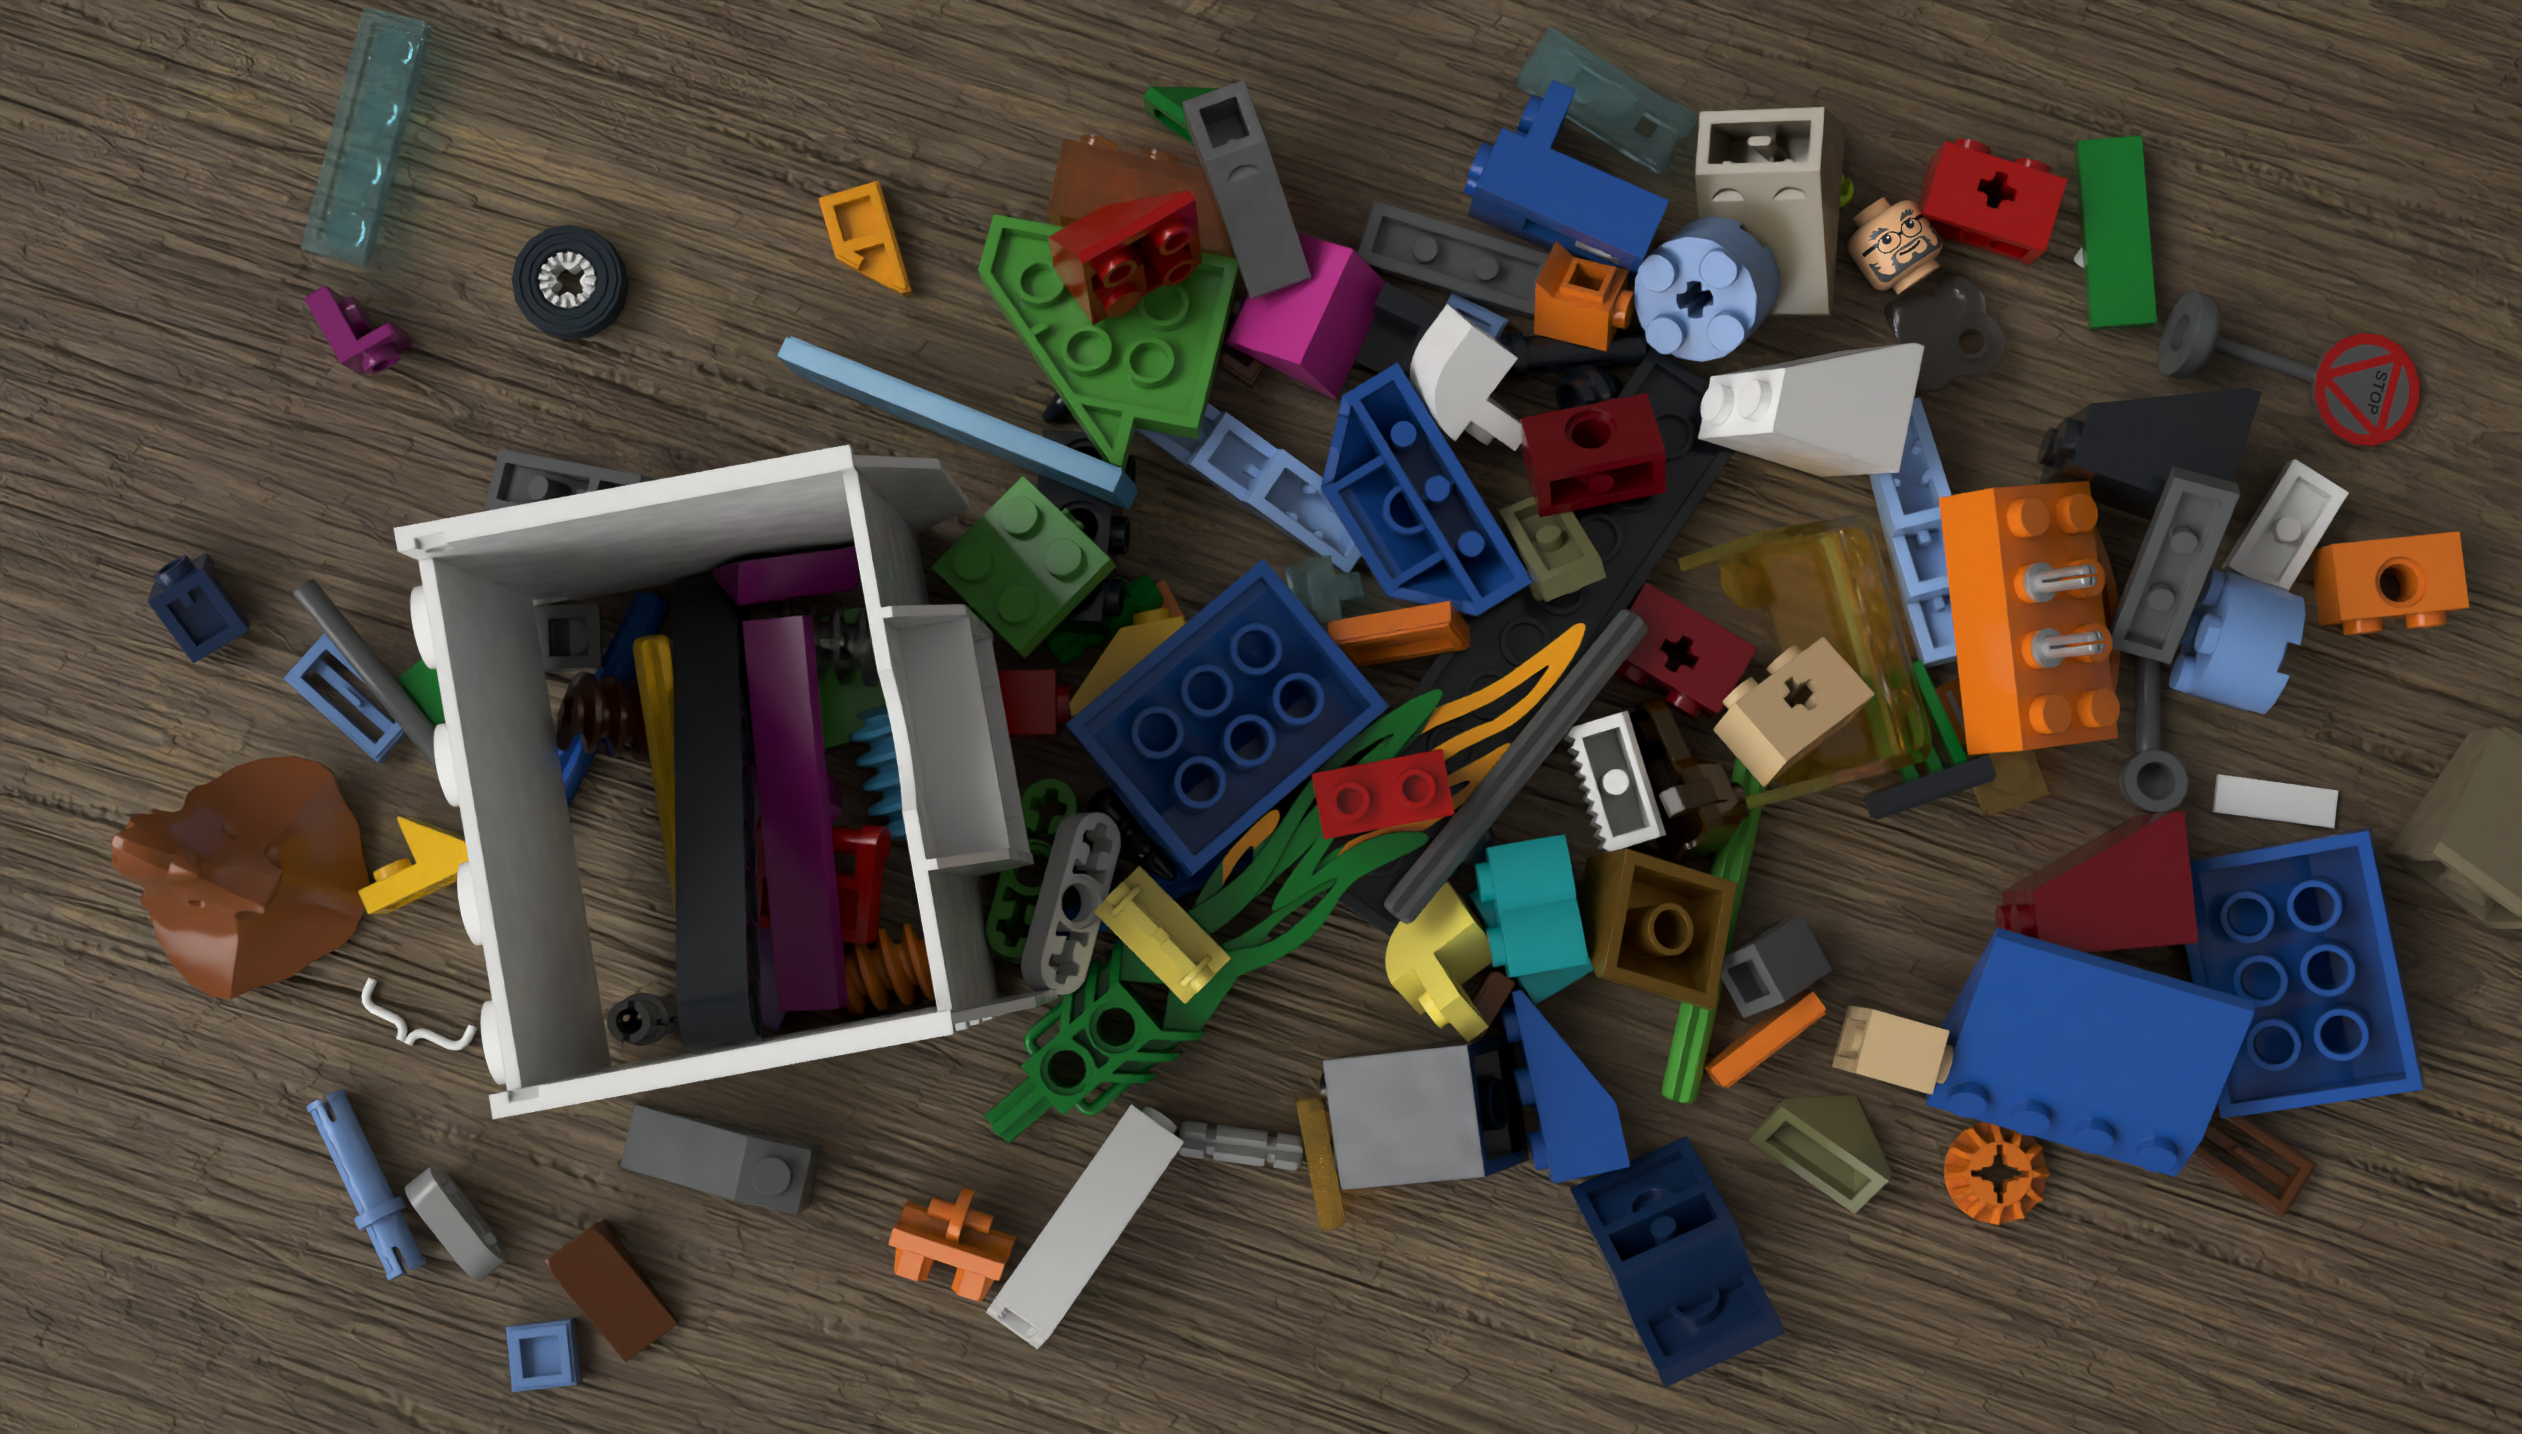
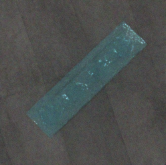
[300,7,432,269]

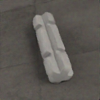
[1178,1121,1304,1170]

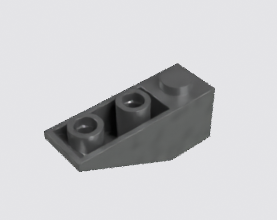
[1182,80,1311,300]

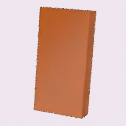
[1328,601,1470,667]
[1704,990,1827,1088]

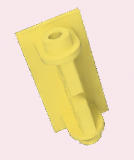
[1093,866,1231,1004]

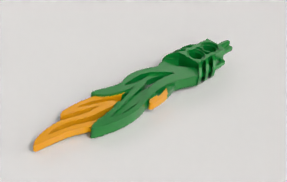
[984,623,1586,1144]

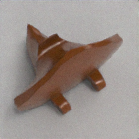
[110,756,371,999]

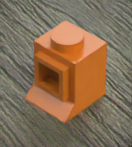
[1534,240,1635,352]

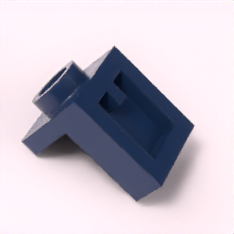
[147,553,250,663]

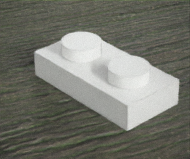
[2220,459,2349,591]

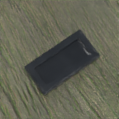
[1863,753,1997,820]

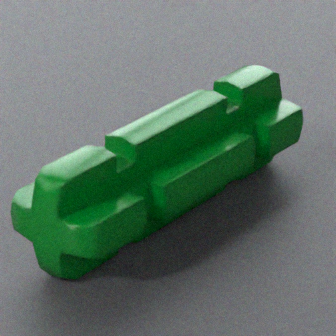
[1046,575,1164,665]

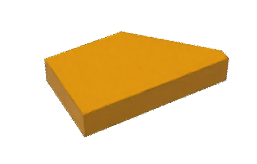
[818,180,914,298]

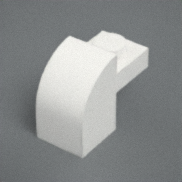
[1410,304,1522,451]

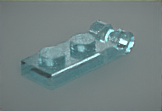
[1514,26,1698,175]

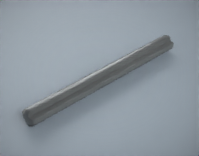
[1384,609,1649,924]

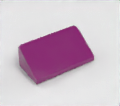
[713,546,859,606]

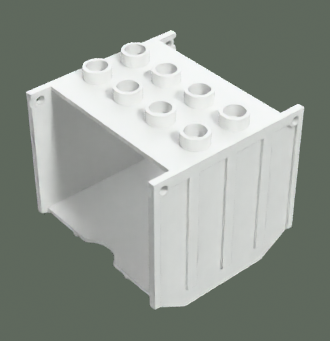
[394,444,1058,1119]

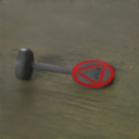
[2158,290,2420,447]

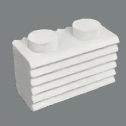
[1563,711,1666,853]

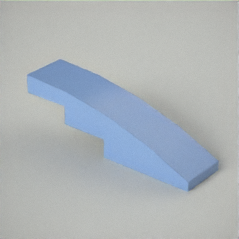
[1869,397,1957,669]
[1135,403,1361,574]

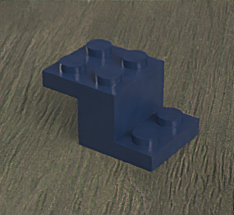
[1570,1136,1785,1388]

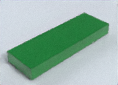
[2074,135,2157,331]

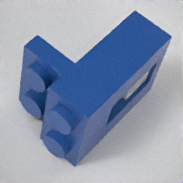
[1463,79,1669,286]

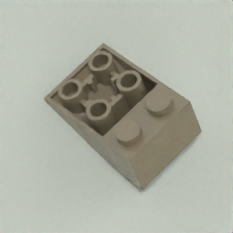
[1695,107,1846,316]

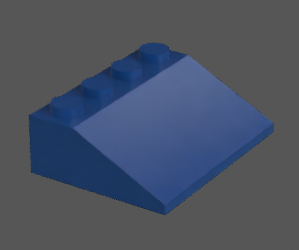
[1065,559,1390,880]
[2185,827,2425,1119]
[1926,927,2255,1177]

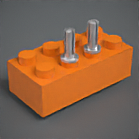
[1939,481,2121,755]

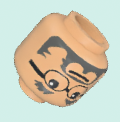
[1847,197,1943,295]

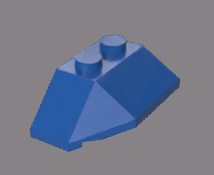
[1321,362,1533,617]

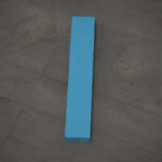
[777,336,1138,510]

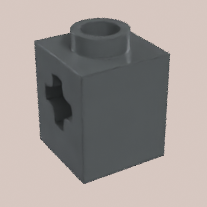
[1721,914,1833,1018]

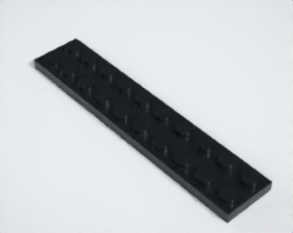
[1291,347,1736,937]

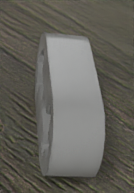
[405,1165,508,1281]

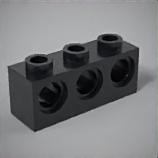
[1037,430,1136,635]

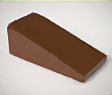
[544,1219,679,1362]

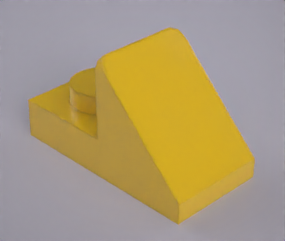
[358,816,469,914]

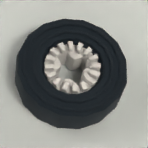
[511,225,629,340]

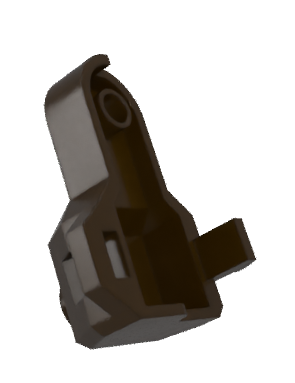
[1622,697,1749,865]

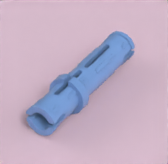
[306,1089,427,1281]

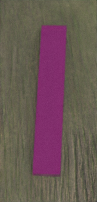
[742,615,848,1012]

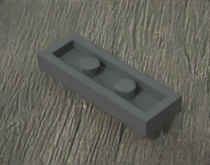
[1358,200,1549,320]
[2108,466,2240,664]

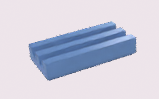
[283,633,408,763]

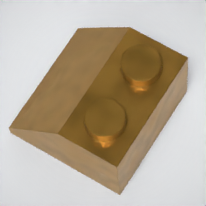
[1578,849,1737,1010]

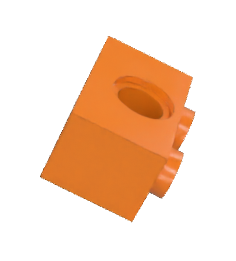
[2311,531,2469,636]

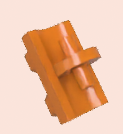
[888,1186,1016,1302]

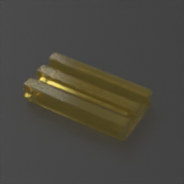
[1295,1094,1346,1231]

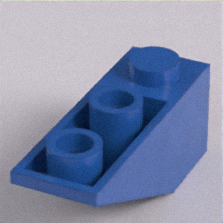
[1500,988,1630,1184]

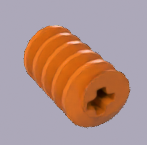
[828,923,935,1020]

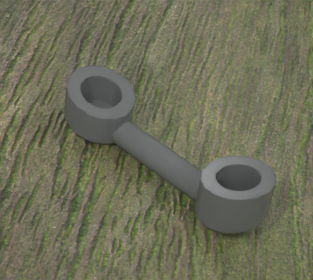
[2117,618,2190,814]

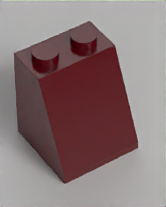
[1995,811,2198,953]

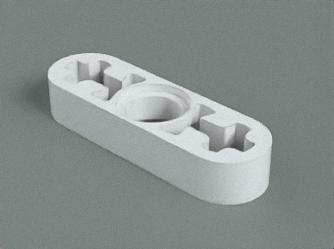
[1021,812,1121,995]

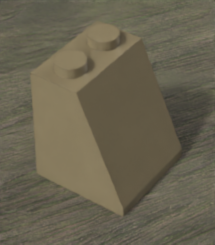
[2385,726,2522,929]

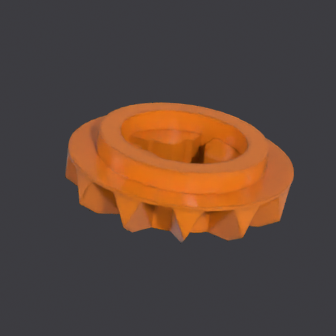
[1944,1122,2050,1225]

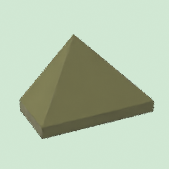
[1749,1095,1892,1214]

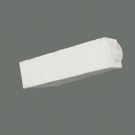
[986,1104,1184,1349]

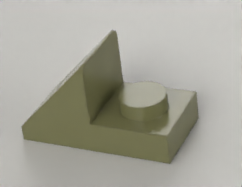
[1498,496,1606,602]

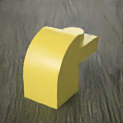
[1385,881,1492,1042]

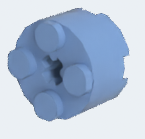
[1634,216,1780,362]
[2169,568,2306,714]

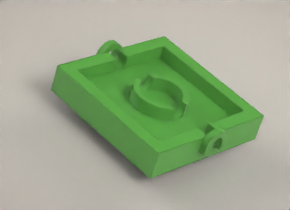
[932,476,1116,659]

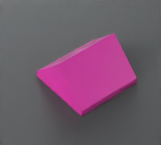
[1224,233,1385,400]

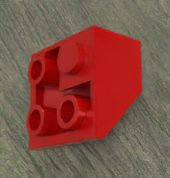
[1048,190,1202,325]

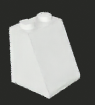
[1698,342,1925,477]

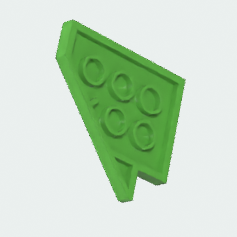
[978,214,1241,472]

